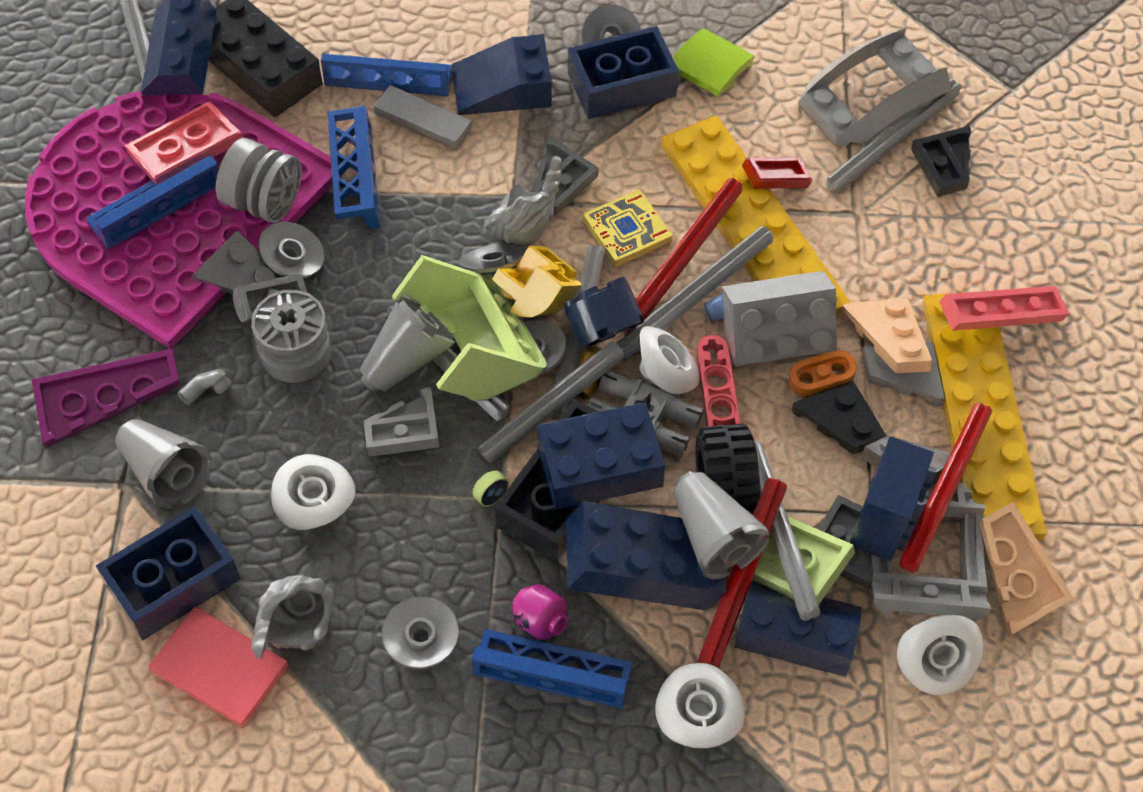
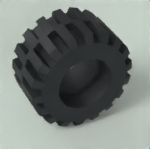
[695,423,760,515]

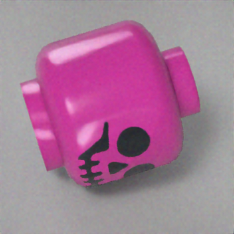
[512,584,569,641]

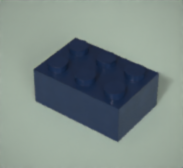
[568,26,679,119]
[537,402,666,510]
[849,436,936,562]
[96,506,240,641]

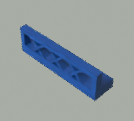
[320,53,452,97]
[328,106,381,229]
[86,155,219,249]
[472,629,633,708]

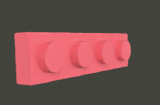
[939,286,1070,331]

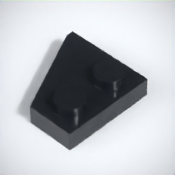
[911,126,971,197]
[792,380,887,455]

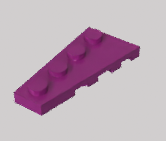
[31,348,181,448]

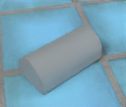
[233,273,307,322]

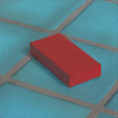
[742,157,813,189]

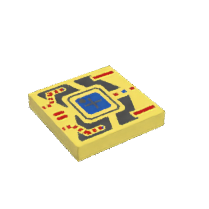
[583,189,673,268]

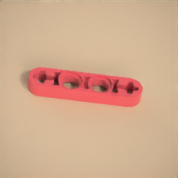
[696,335,740,427]

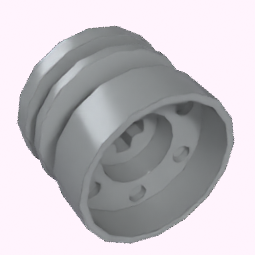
[215,138,302,223]
[251,290,331,383]

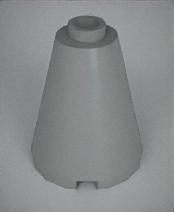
[360,295,455,392]
[115,419,212,509]
[673,472,769,579]

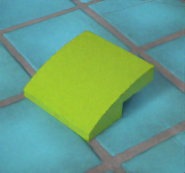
[673,28,755,96]

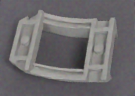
[798,27,951,147]
[871,483,990,622]

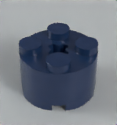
[563,276,645,348]

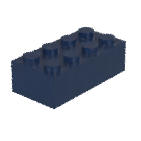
[566,501,726,610]

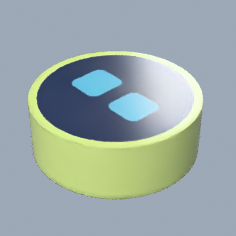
[473,471,509,507]

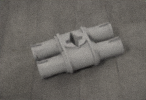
[587,370,704,458]

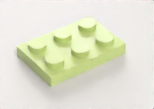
[728,516,855,605]

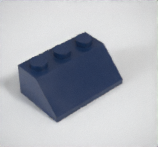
[141,0,216,96]
[735,580,862,677]

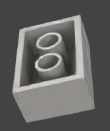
[722,271,837,367]

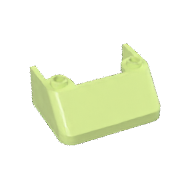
[392,255,547,401]

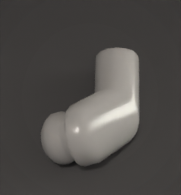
[177,369,232,406]

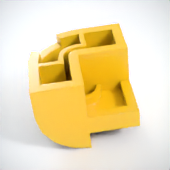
[492,246,582,317]

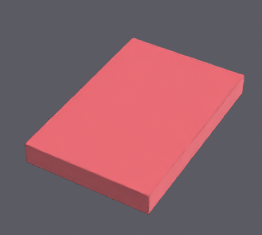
[125,101,243,185]
[148,606,289,728]

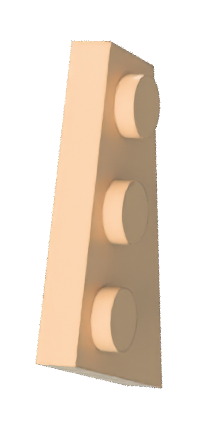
[840,298,932,374]
[979,502,1074,637]

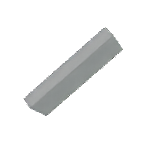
[373,85,472,149]

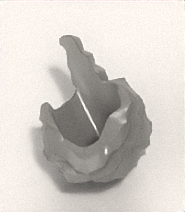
[484,156,562,246]
[251,575,334,658]

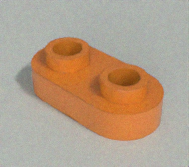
[788,350,857,397]

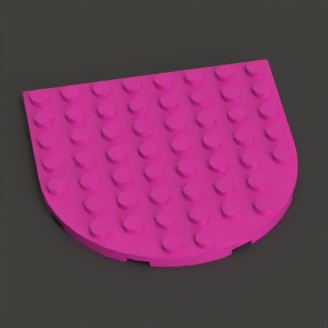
[25,91,345,349]

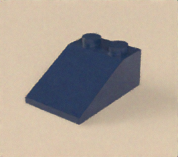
[452,34,552,115]

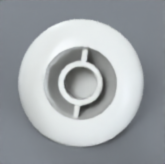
[639,326,700,394]
[271,454,355,530]
[897,615,984,695]
[655,663,745,748]

